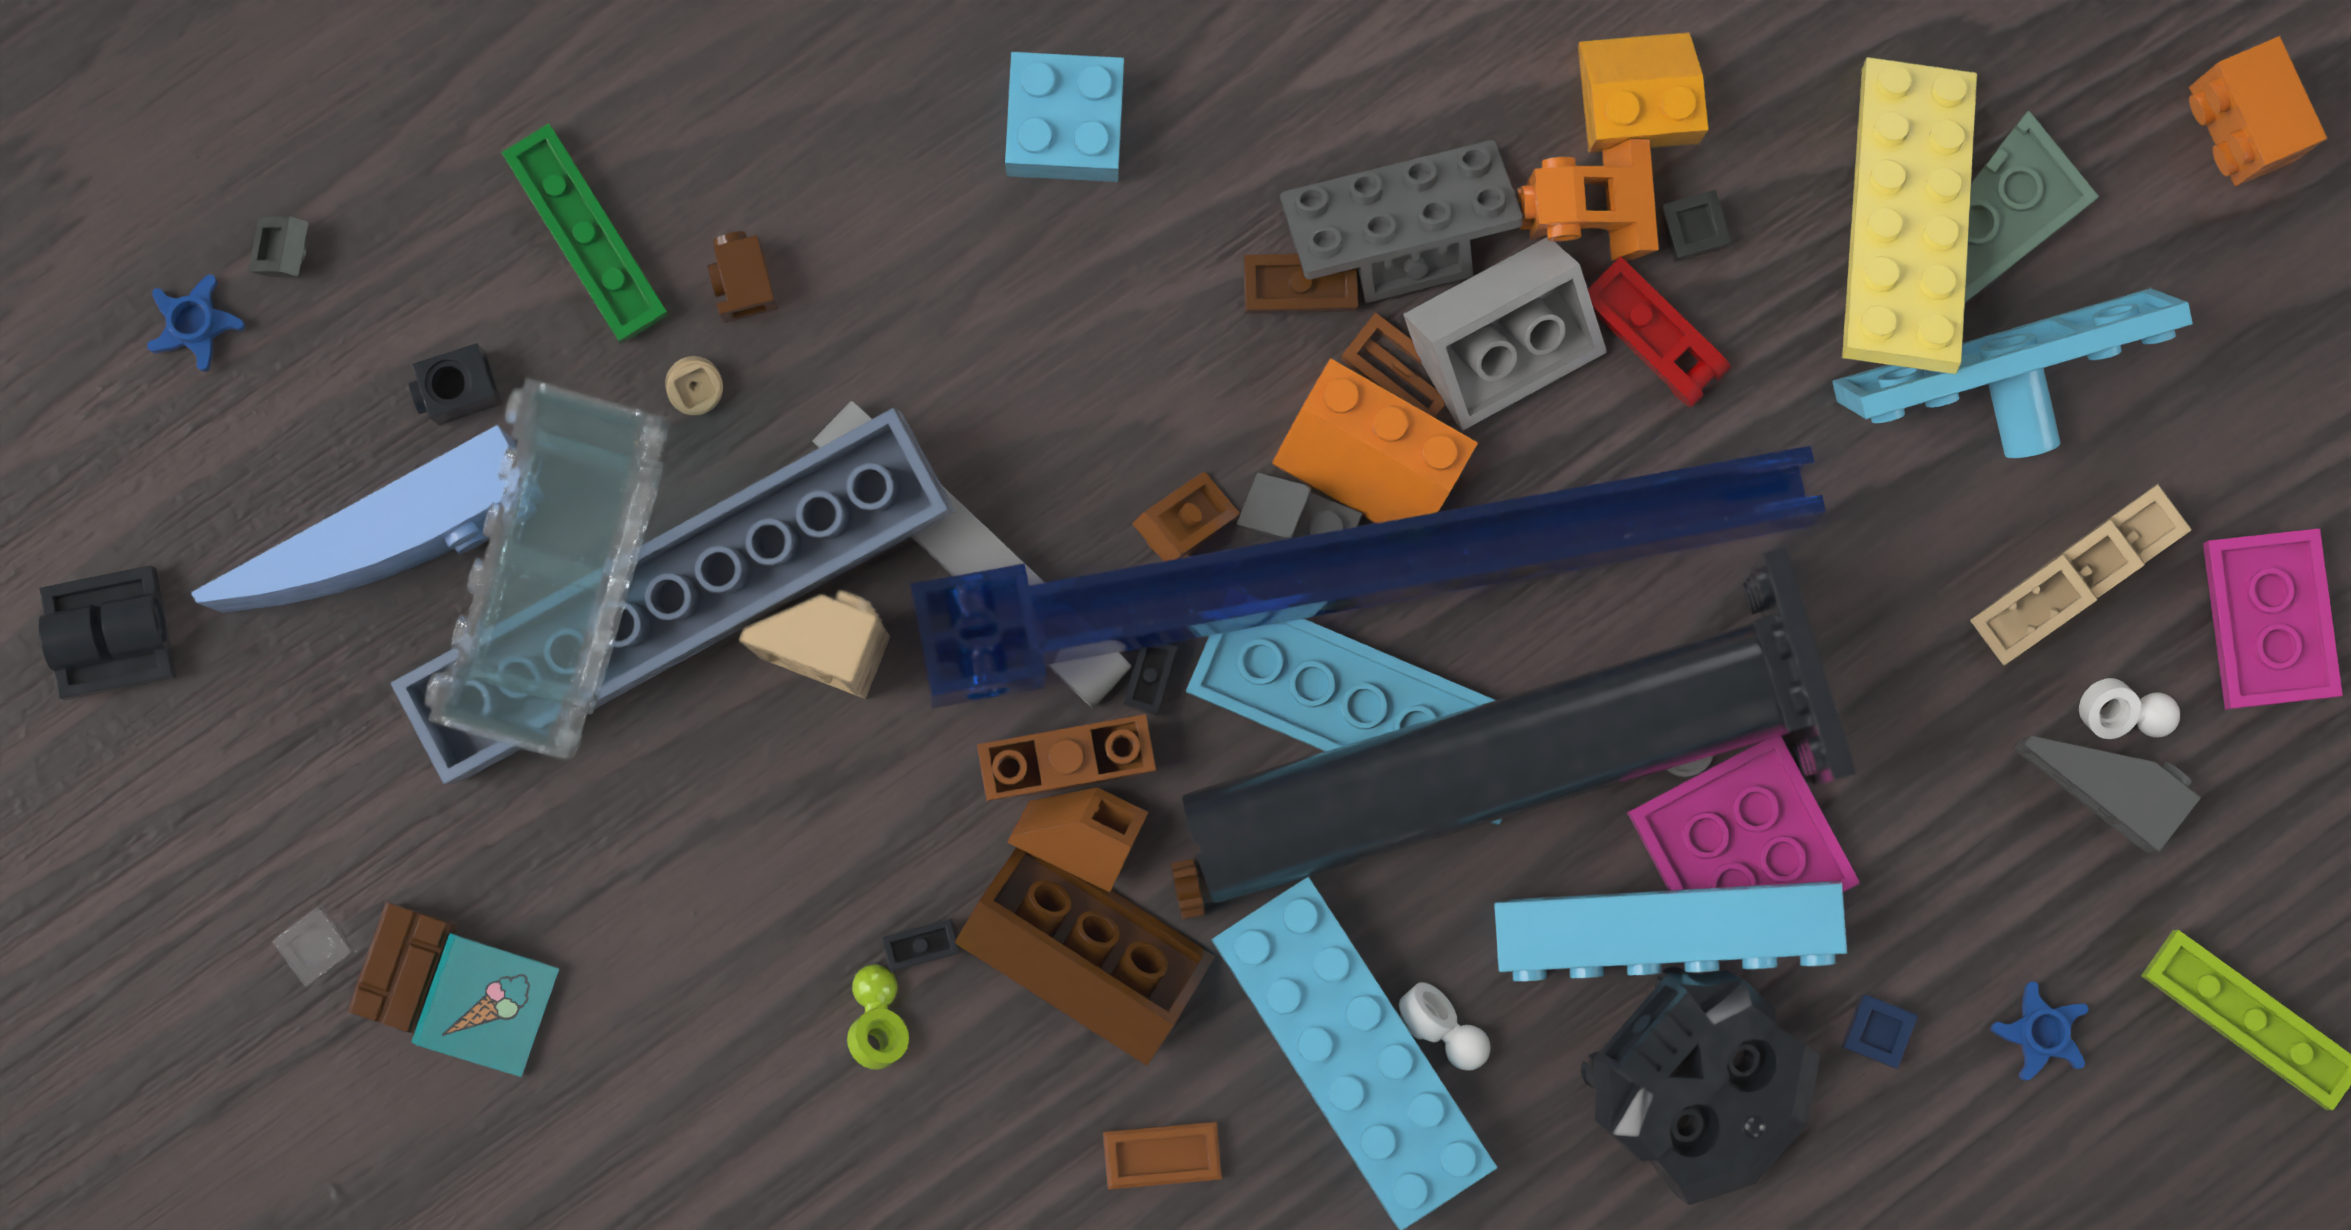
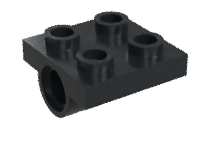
[39,565,177,700]

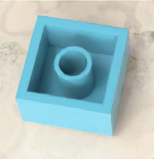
[1005,52,1124,182]

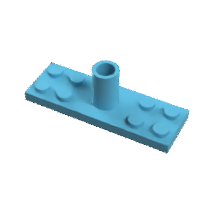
[1832,288,2193,458]

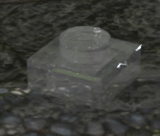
[271,907,356,987]

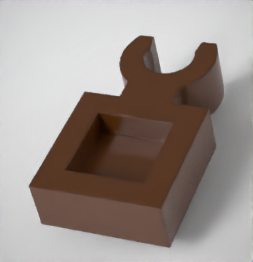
[1170,859,1213,920]

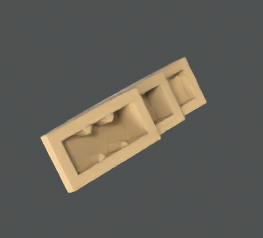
[1970,483,2192,666]

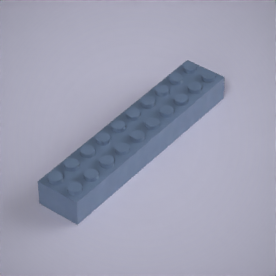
[390,408,955,784]

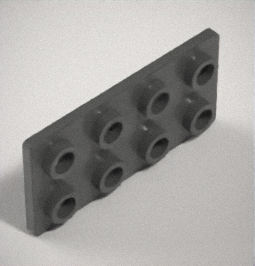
[1280,140,1523,303]

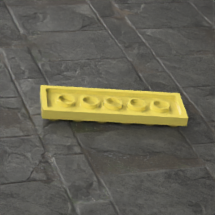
[1842,57,1977,374]

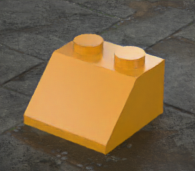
[1578,32,1708,153]

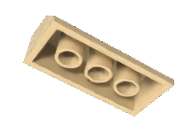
[740,591,890,699]

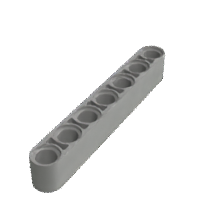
[812,401,1132,708]

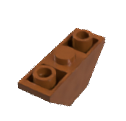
[977,714,1156,801]

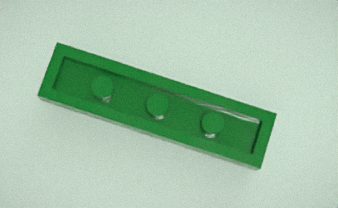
[501,123,669,344]

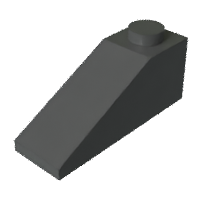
[2012,736,2201,853]

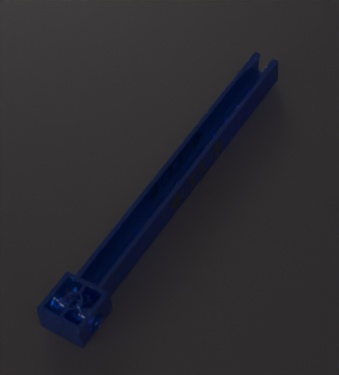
[911,446,1826,709]

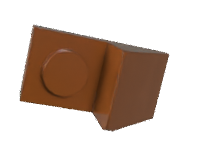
[1132,471,1240,568]

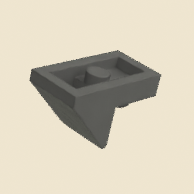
[1236,473,1362,567]

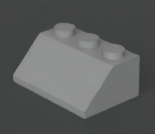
[1403,237,1607,431]

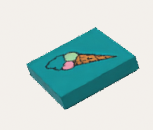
[411,933,559,1077]

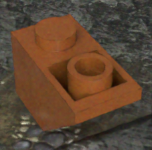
[1007,787,1149,892]

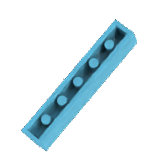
[1494,881,1847,981]

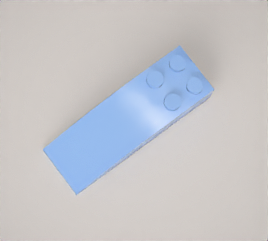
[191,425,547,613]

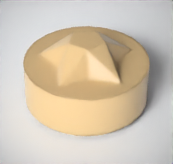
[665,356,723,415]

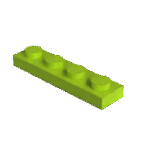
[2141,930,2351,1111]

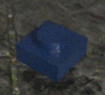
[1841,994,1918,1069]

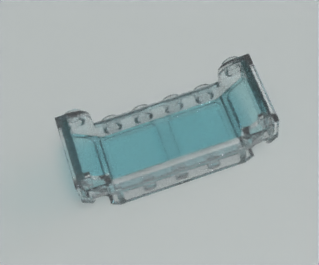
[425,378,670,760]

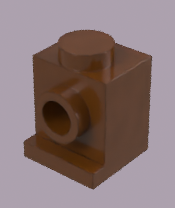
[707,231,778,323]

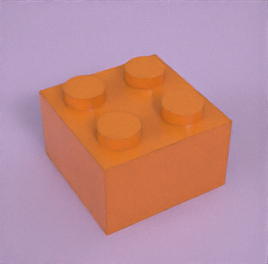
[2189,36,2327,187]

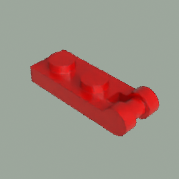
[1588,256,1731,408]

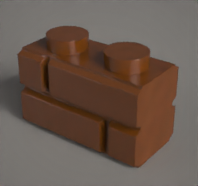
[347,902,458,1033]

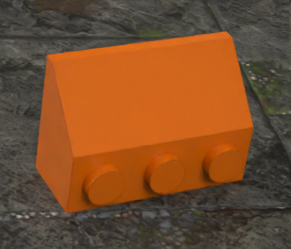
[1272,358,1478,547]

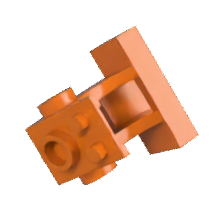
[1517,139,1659,261]

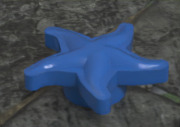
[147,274,246,372]
[1990,982,2088,1081]

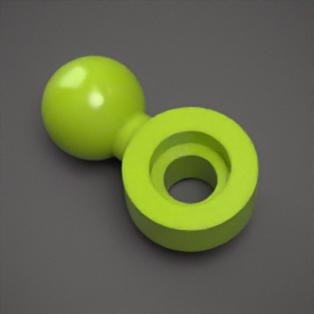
[847,964,909,1070]

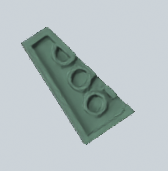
[1964,110,2099,303]

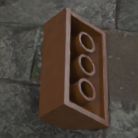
[954,847,1216,1066]

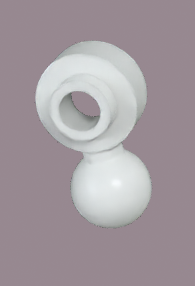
[2079,678,2180,739]
[1399,982,1491,1071]

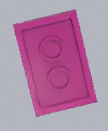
[2203,528,2343,710]

